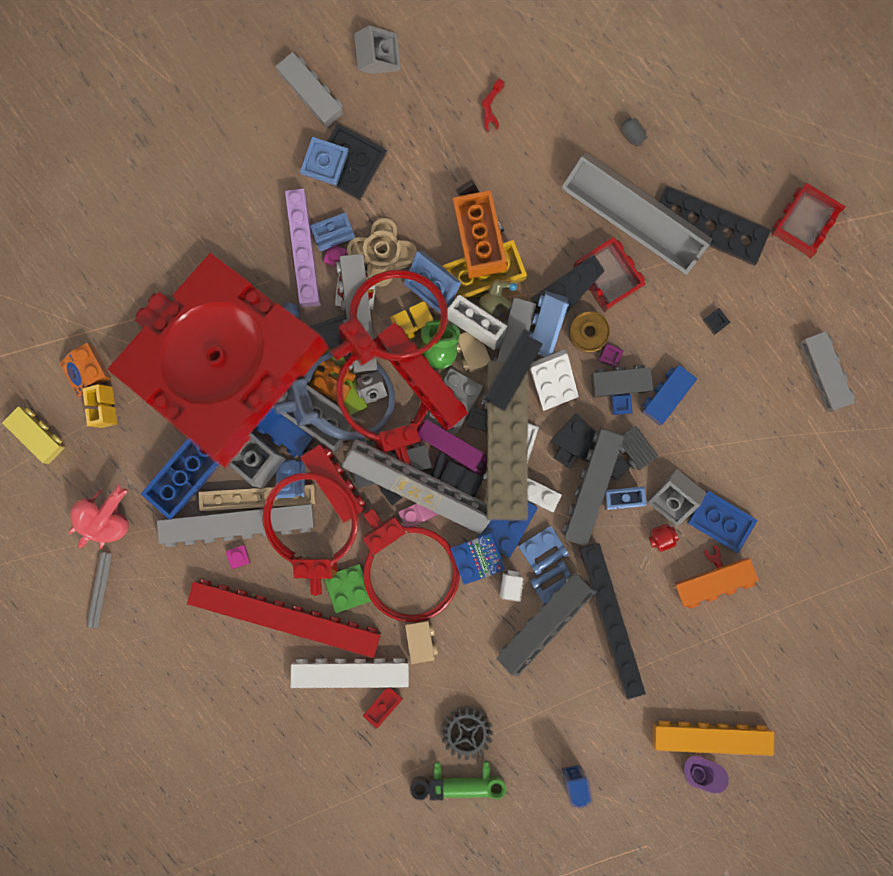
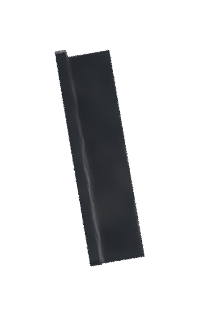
[484,329,543,411]

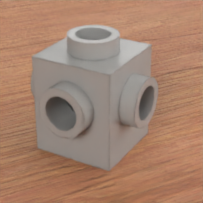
[356,371,388,404]

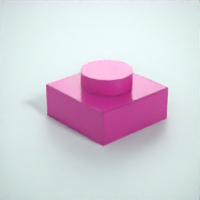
[324,246,348,267]
[226,545,251,569]

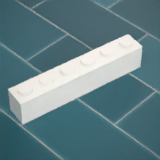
[291,658,409,688]

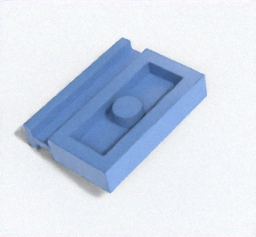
[310,212,355,252]
[276,460,305,498]

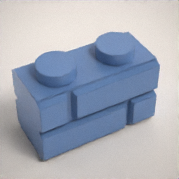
[603,487,646,510]

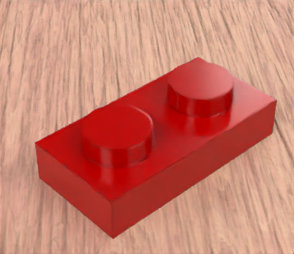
[363,687,403,729]

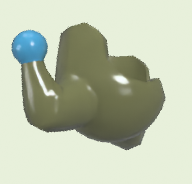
[477,279,517,319]

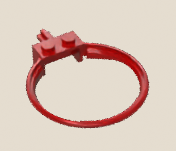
[330,270,448,366]
[336,347,428,465]
[263,472,358,596]
[363,508,460,622]

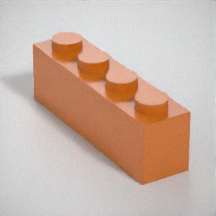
[675,557,759,608]

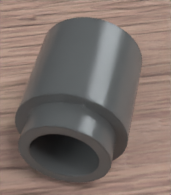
[621,117,648,147]

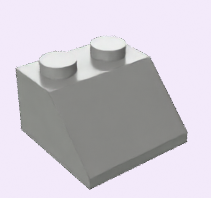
[354,26,401,74]
[648,469,706,527]

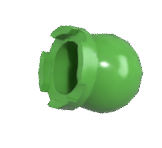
[420,320,460,370]

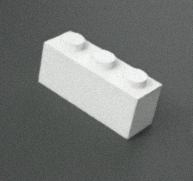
[448,295,507,350]

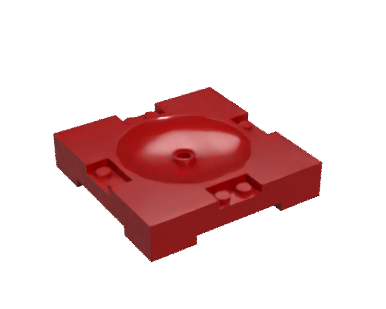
[107,253,329,468]

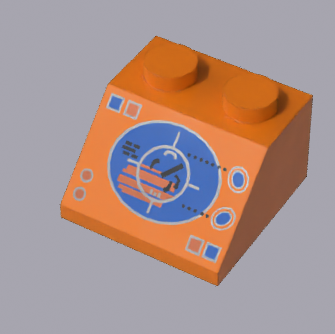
[60,343,112,397]

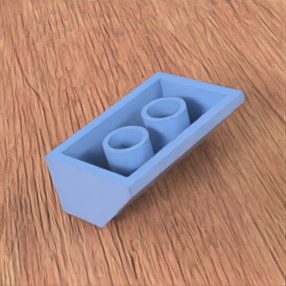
[530,291,568,357]

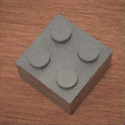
[228,433,286,489]

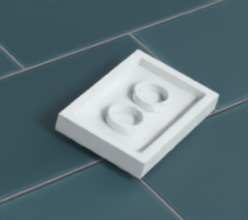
[530,349,579,411]

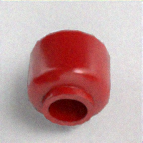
[648,524,679,552]

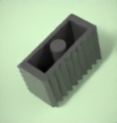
[619,425,658,470]

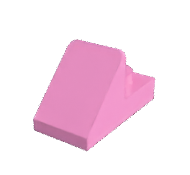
[398,503,438,526]

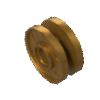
[569,311,610,353]

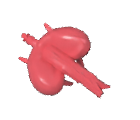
[68,484,129,549]

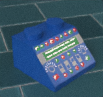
[451,533,506,585]

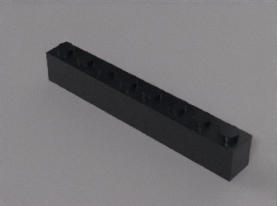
[579,543,646,700]

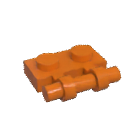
[309,359,355,402]

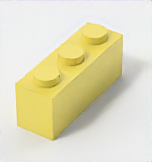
[2,406,65,464]

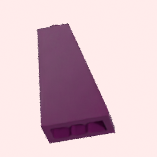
[417,419,487,477]

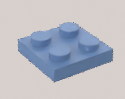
[300,137,349,186]

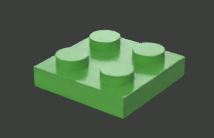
[324,564,371,613]

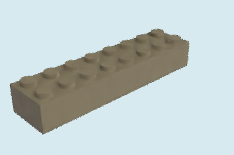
[487,362,528,521]

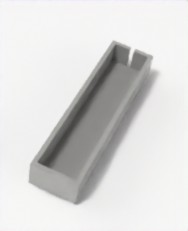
[561,152,712,275]

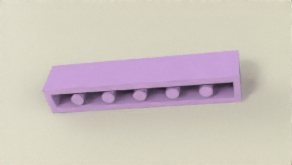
[285,189,321,308]

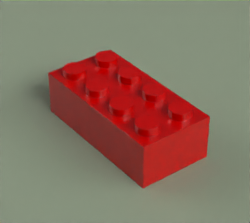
[300,445,366,523]

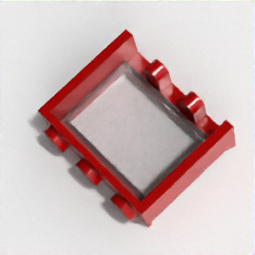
[772,183,846,259]
[573,237,646,313]

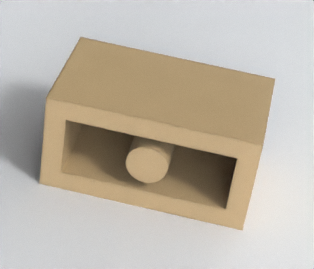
[457,332,491,373]
[405,620,438,664]

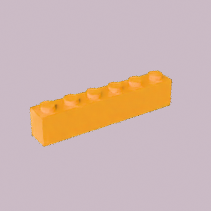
[652,720,774,756]

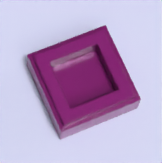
[598,343,624,368]

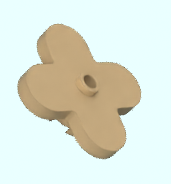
[347,218,417,287]

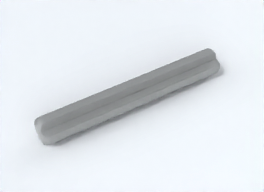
[87,552,112,628]

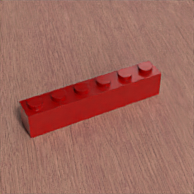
[373,322,468,431]

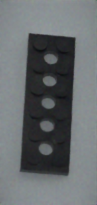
[659,186,771,266]

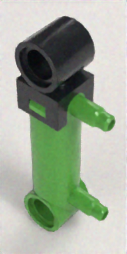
[410,761,506,800]

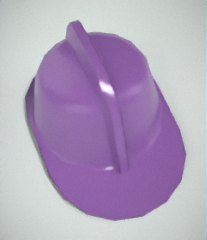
[683,756,729,794]

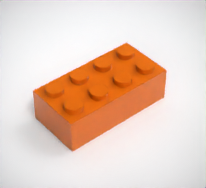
[453,190,507,278]

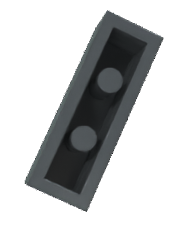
[591,365,653,398]

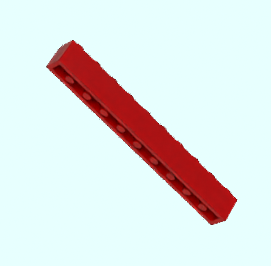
[187,578,381,658]

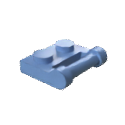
[518,526,569,575]
[530,561,571,604]

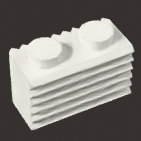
[499,570,524,601]

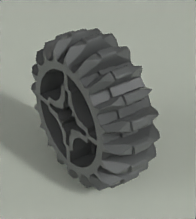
[441,706,493,760]

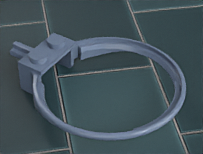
[274,352,395,441]

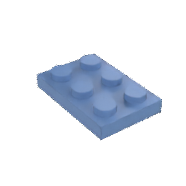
[404,251,461,313]

